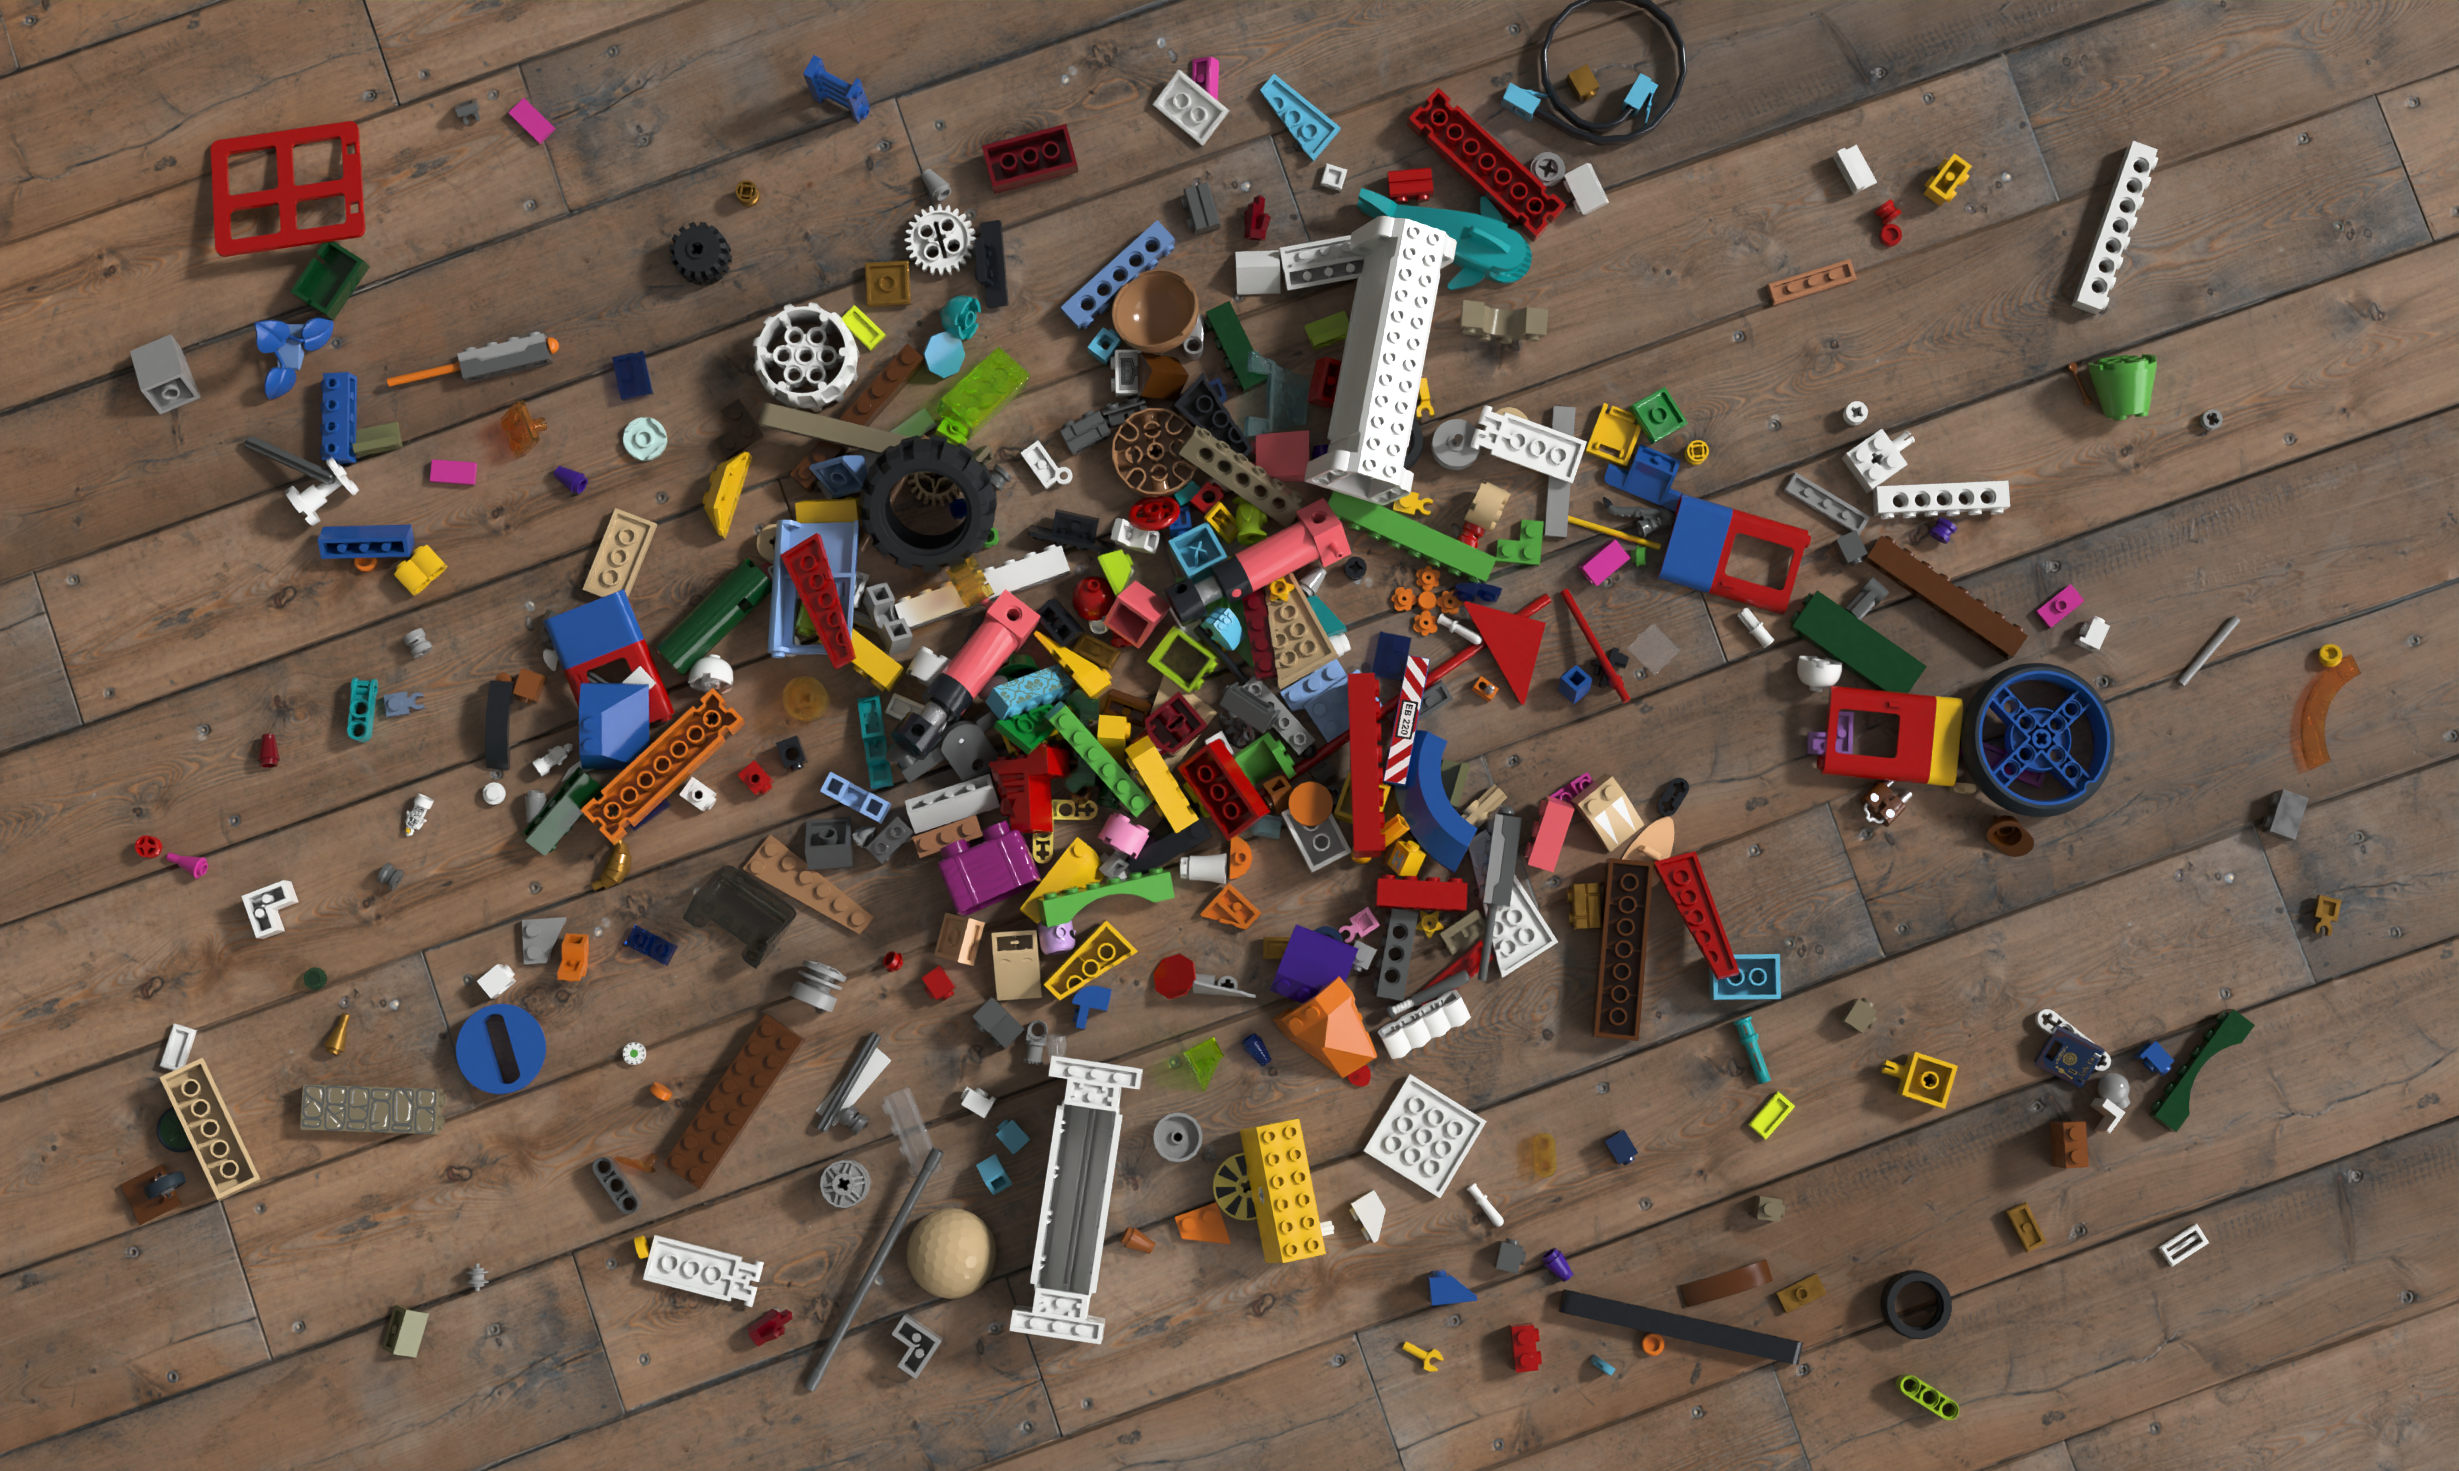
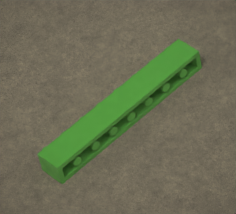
[1328,491,1497,586]

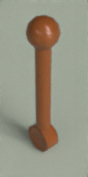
[2068,362,2092,405]

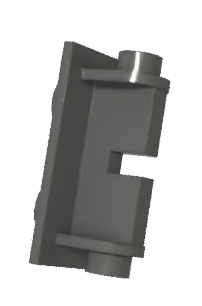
[1101,396,1147,426]

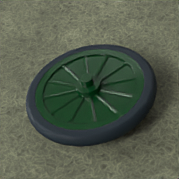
[156,1107,193,1153]

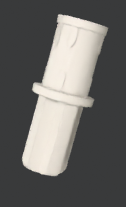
[1738,607,1774,648]

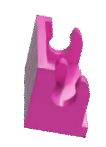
[1577,539,1630,586]

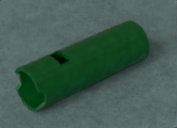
[654,557,772,676]

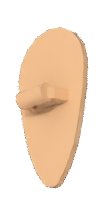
[1622,817,1674,887]

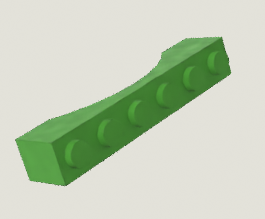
[1044,701,1152,817]
[1037,867,1175,927]

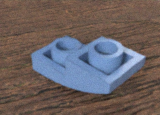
[278,324,305,370]

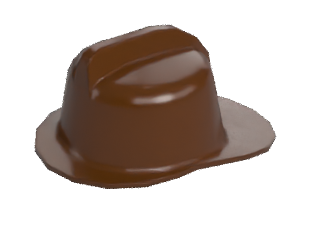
[1986,814,2034,857]

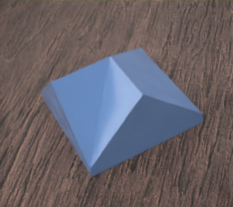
[809,455,867,498]

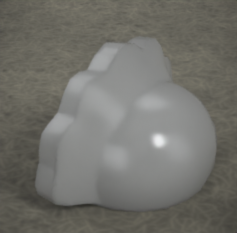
[852,826,876,849]

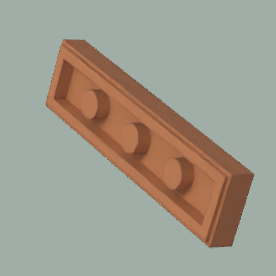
[1766,259,1857,306]

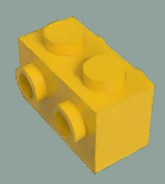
[1923,153,1972,207]

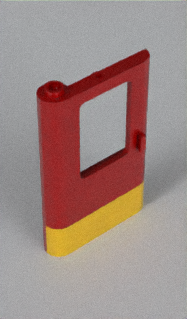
[1817,686,1963,787]

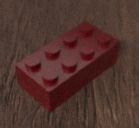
[982,124,1078,194]

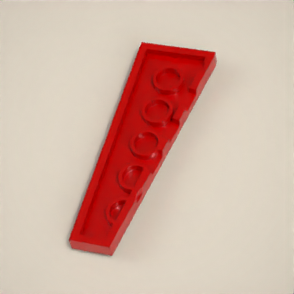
[780,533,856,669]

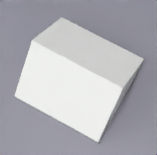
[1235,250,1280,295]

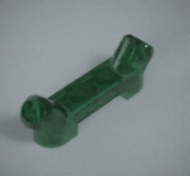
[1062,689,1099,794]

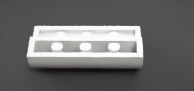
[1279,235,1365,291]

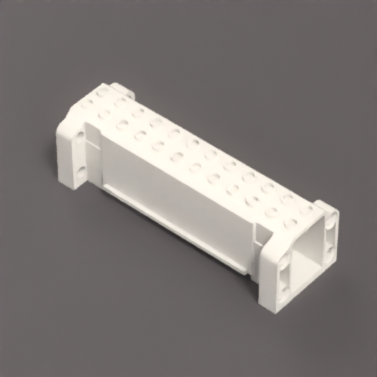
[1304,216,1457,506]
[1010,1056,1143,1344]

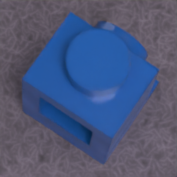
[2134,1041,2174,1076]

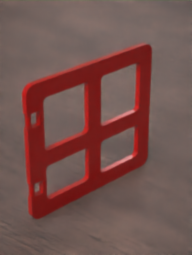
[211,121,366,257]

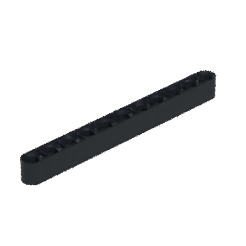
[1559,1289,1803,1365]

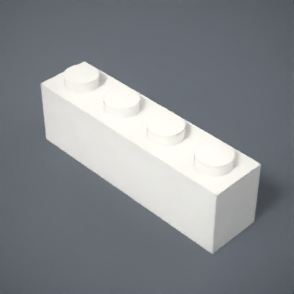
[905,774,1000,834]

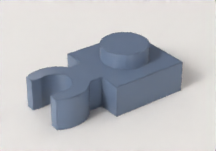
[384,692,425,718]

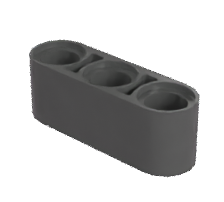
[593,1156,642,1214]

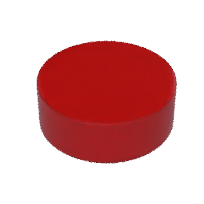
[1879,224,1902,247]

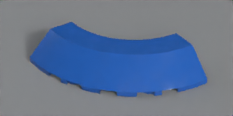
[1394,730,1477,873]

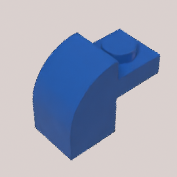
[1072,986,1112,1029]

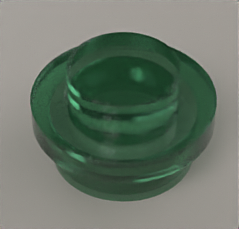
[304,967,327,990]

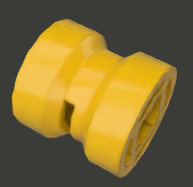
[1684,440,1709,466]

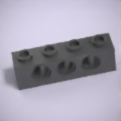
[1372,908,1418,1001]

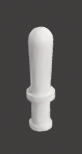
[1437,613,1482,645]
[1466,1183,1504,1227]

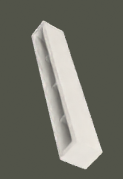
[894,544,1071,630]

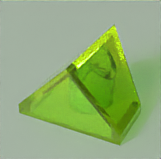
[1183,1037,1224,1092]

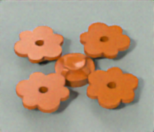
[1391,566,1462,636]

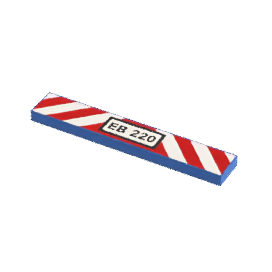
[1383,655,1430,787]

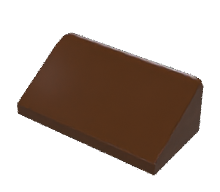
[1103,689,1153,728]

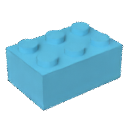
[1709,954,1781,1000]

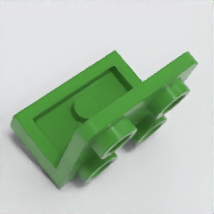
[1233,732,1296,785]

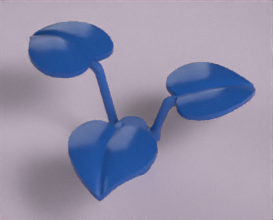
[254,317,334,400]

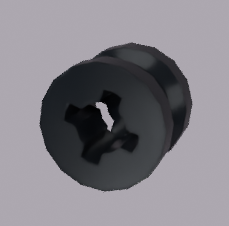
[1344,557,1367,581]

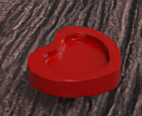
[1348,1065,1371,1086]

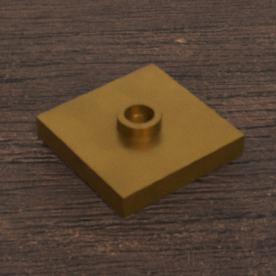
[865,261,911,307]

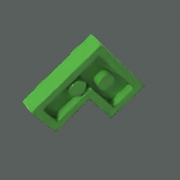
[1495,519,1544,566]

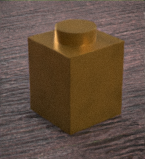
[1566,64,1600,102]

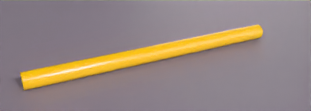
[1568,516,1661,550]

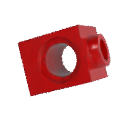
[1190,481,1224,516]

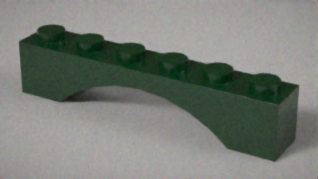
[2148,1009,2255,1132]

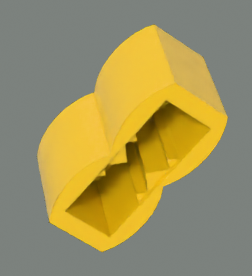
[394,545,448,596]

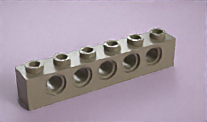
[1178,425,1305,528]

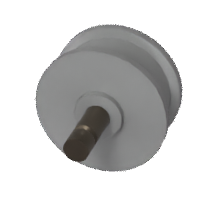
[1431,419,1481,471]

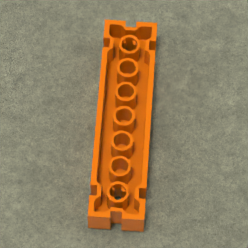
[581,688,745,846]

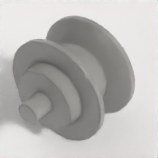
[466,1263,489,1291]

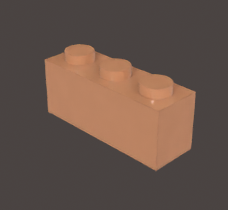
[912,815,984,860]

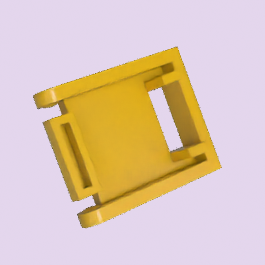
[1585,403,1641,468]

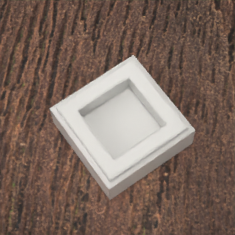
[1320,164,1347,192]

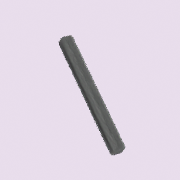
[244,436,336,485]
[816,1032,882,1132]

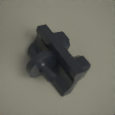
[1590,647,1629,689]

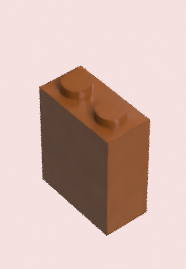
[2049,1121,2089,1168]

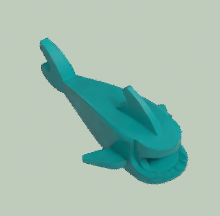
[1357,188,1532,290]

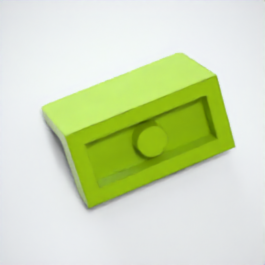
[1305,311,1349,350]

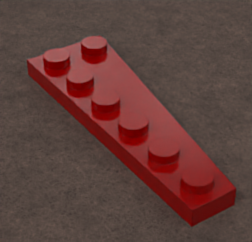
[1653,851,1740,980]

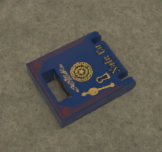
[2034,1024,2105,1088]

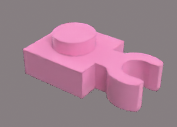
[1339,907,1381,943]

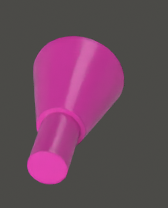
[166,852,208,879]

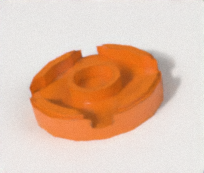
[1288,782,1333,826]

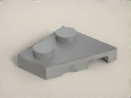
[522,917,567,965]

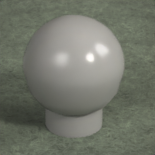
[2098,1073,2130,1109]

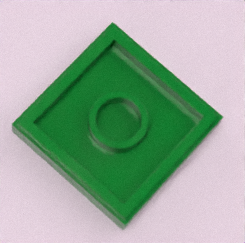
[1629,387,1688,444]

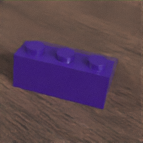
[1270,924,1358,1003]

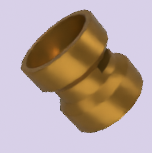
[735,180,760,207]

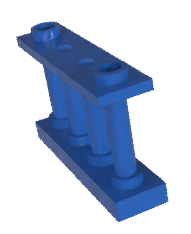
[803,55,870,124]

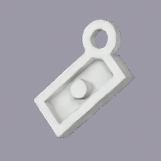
[1021,441,1073,489]

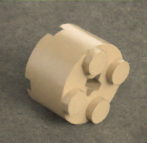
[1464,480,1511,532]

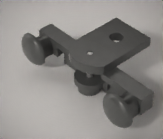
[885,675,1008,783]

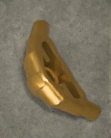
[591,839,632,890]

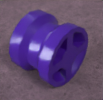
[1929,517,1957,544]

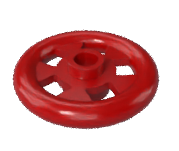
[1128,496,1180,531]

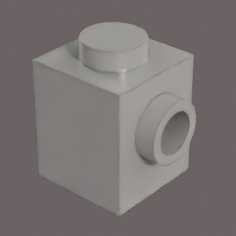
[1351,940,1377,972]

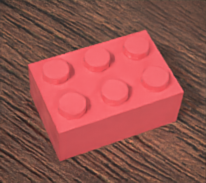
[1524,796,1574,872]

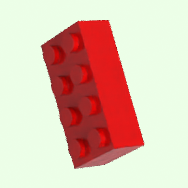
[1178,739,1271,841]
[1374,875,1468,912]

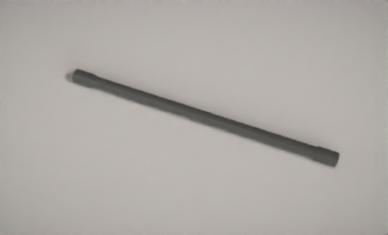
[803,1147,944,1392]

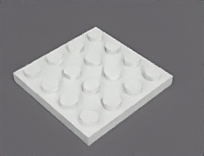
[1363,1074,1487,1198]

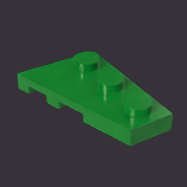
[994,704,1056,755]

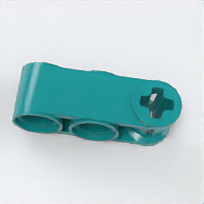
[347,677,378,743]

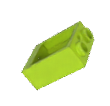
[1147,625,1218,693]

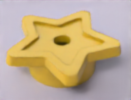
[1267,577,1295,602]
[1416,911,1444,939]

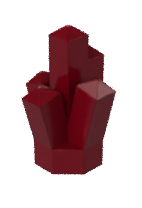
[1244,195,1271,241]
[747,1309,793,1347]

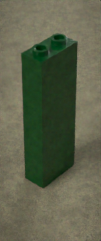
[1789,590,1927,693]

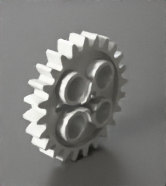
[905,204,976,276]

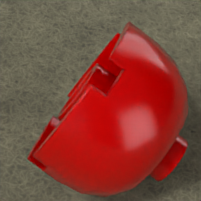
[1072,576,1116,621]

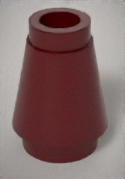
[257,734,280,768]

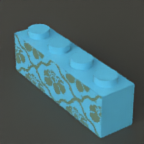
[986,664,1074,720]

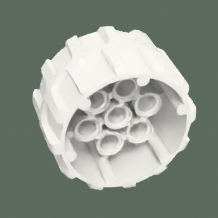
[752,302,860,412]

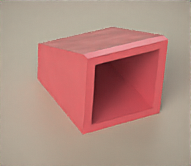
[1251,430,1309,482]
[1103,580,1171,649]

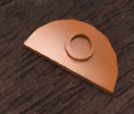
[1229,837,1252,880]

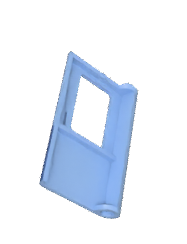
[767,520,860,658]

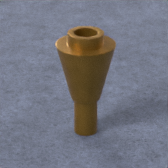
[323,1013,351,1056]

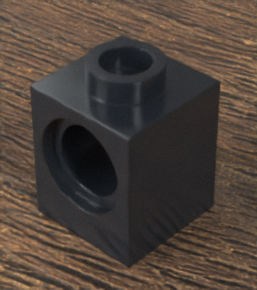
[776,735,808,772]

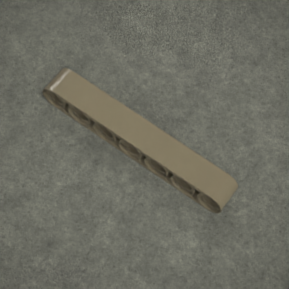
[758,402,909,454]

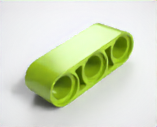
[1896,1373,1959,1420]

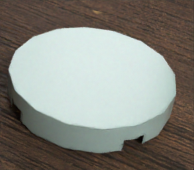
[623,417,668,461]

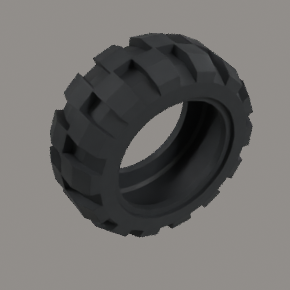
[859,435,997,573]

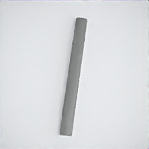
[2177,616,2240,687]

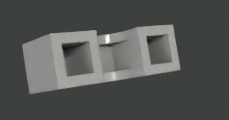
[863,582,913,655]

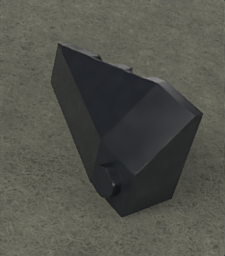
[1125,799,1212,874]

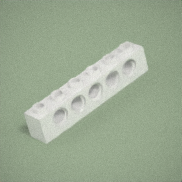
[1872,481,2010,519]

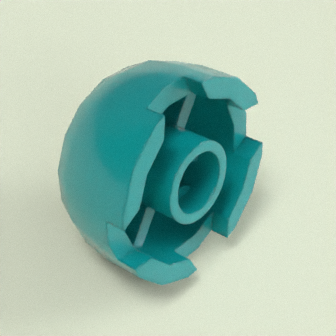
[940,295,981,340]

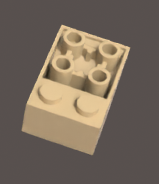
[992,930,1042,1001]

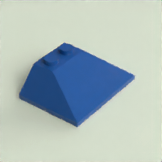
[579,683,650,769]

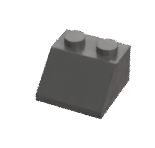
[805,817,853,870]

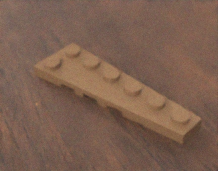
[743,834,875,935]

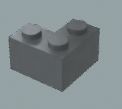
[972,997,1025,1049]

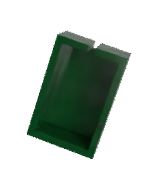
[290,241,370,321]

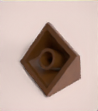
[1138,353,1189,401]

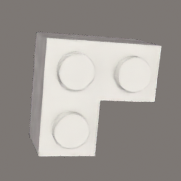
[241,880,298,939]

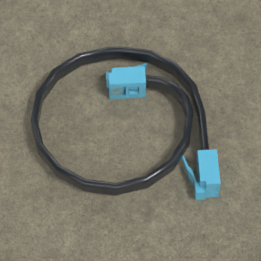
[1500,0,1687,146]

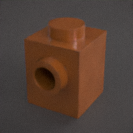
[1262,774,1293,815]

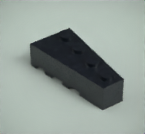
[1170,373,1253,457]

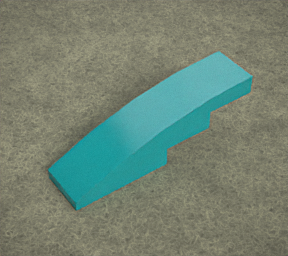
[857,695,894,789]

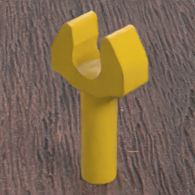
[1402,1341,1444,1372]

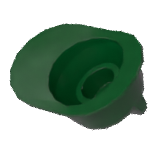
[995,654,1041,682]

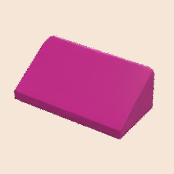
[1192,56,1219,101]

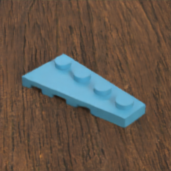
[1260,74,1341,162]

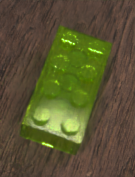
[936,346,1031,441]

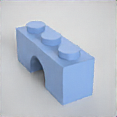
[820,772,892,824]

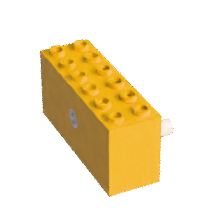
[1239,1119,1334,1263]

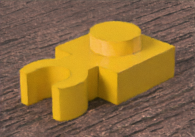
[1393,492,1433,516]

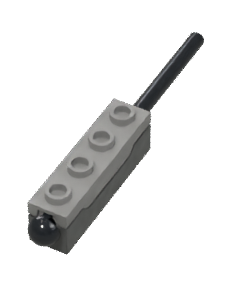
[1193,625,1317,759]

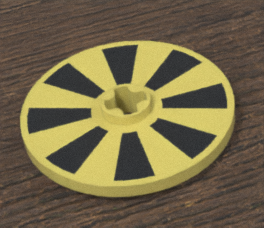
[1213,1153,1257,1221]

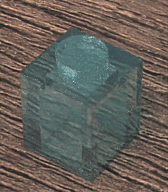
[1249,815,1282,840]

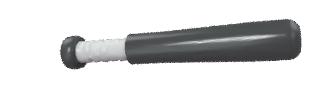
[1386,970,1470,1019]

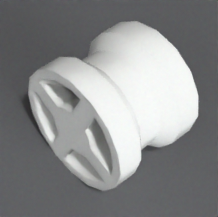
[1843,401,1868,426]

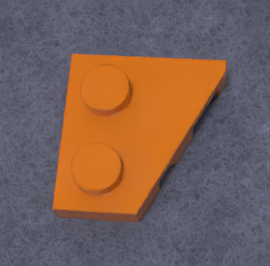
[1200,883,1262,930]
[1174,1202,1231,1244]

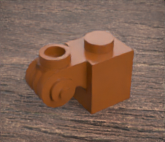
[495,668,547,704]

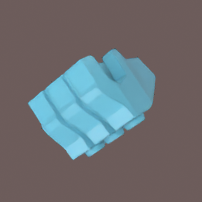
[1201,607,1245,651]

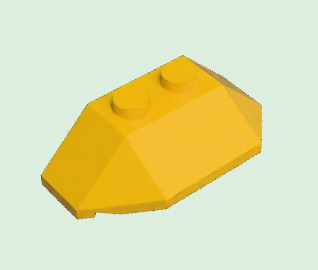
[702,451,752,539]

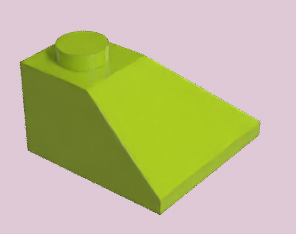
[1097,549,1134,598]

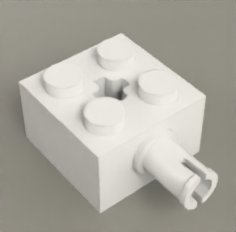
[1842,429,1915,493]

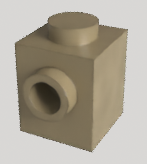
[1840,998,1877,1034]
[1753,1195,1785,1222]

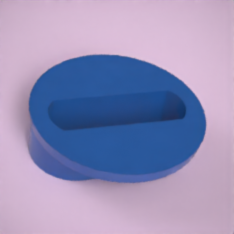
[456,1004,546,1094]

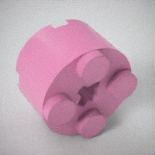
[1097,812,1149,860]

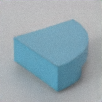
[1590,1354,1616,1376]

